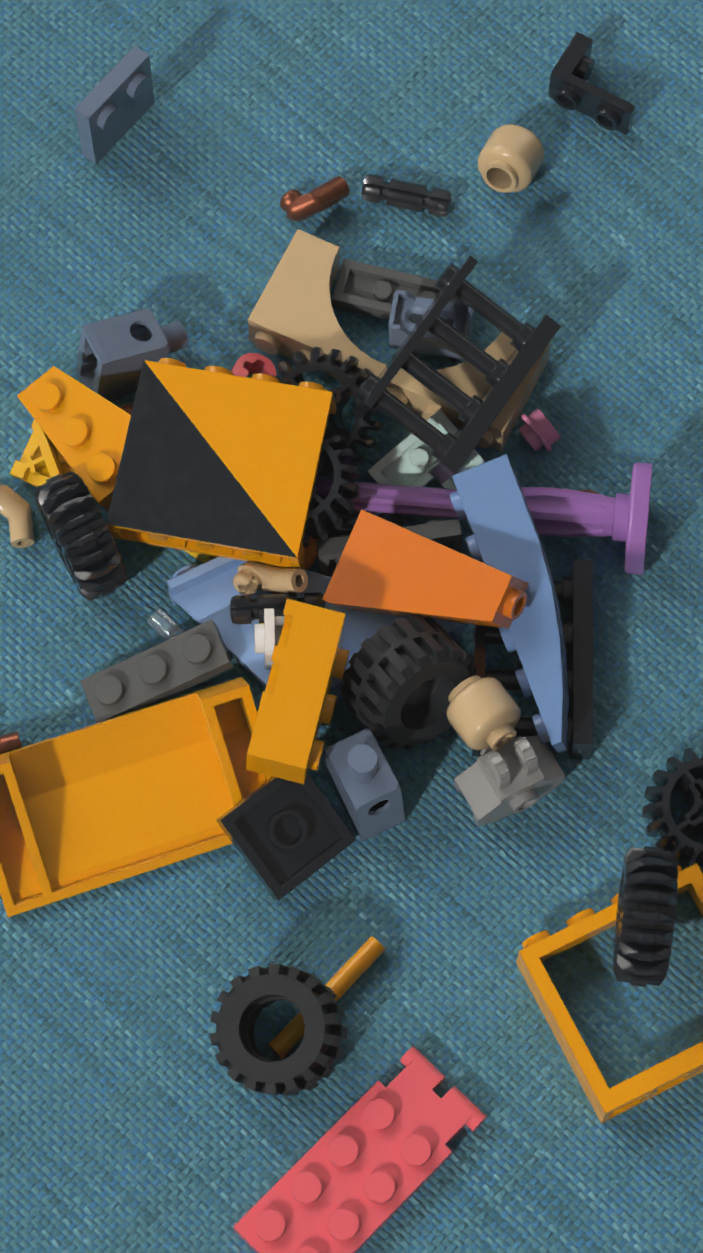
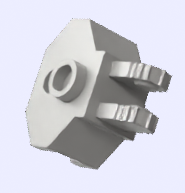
[454,735,565,826]

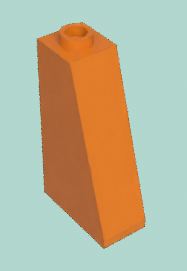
[322,509,529,628]

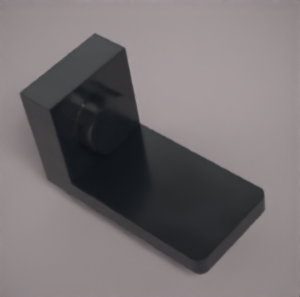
[548,32,635,135]

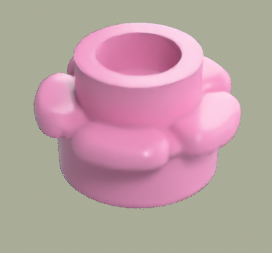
[518,408,561,451]

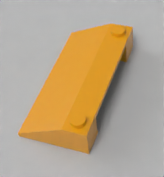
[0,677,273,917]

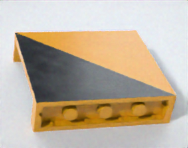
[106,358,336,569]

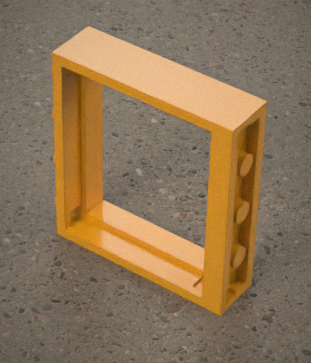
[516,863,703,1124]

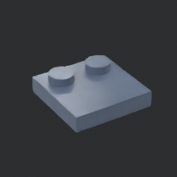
[75,46,155,164]

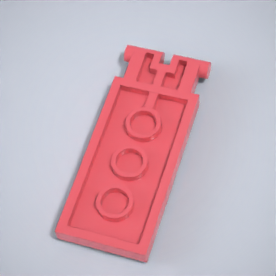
[233,1046,487,1253]

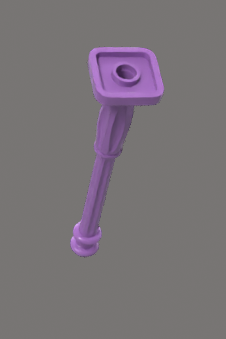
[314,462,653,575]

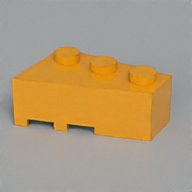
[17,366,131,512]
[246,599,350,784]

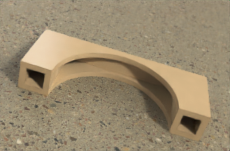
[248,229,551,451]

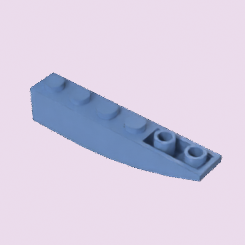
[449,454,569,754]

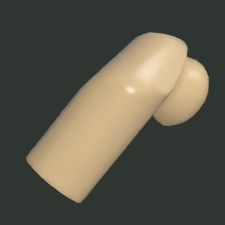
[0,484,35,548]
[233,561,308,595]

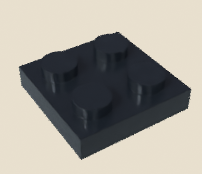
[216,773,356,900]

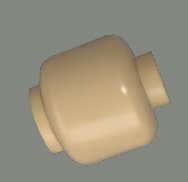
[478,124,544,193]
[447,675,521,751]

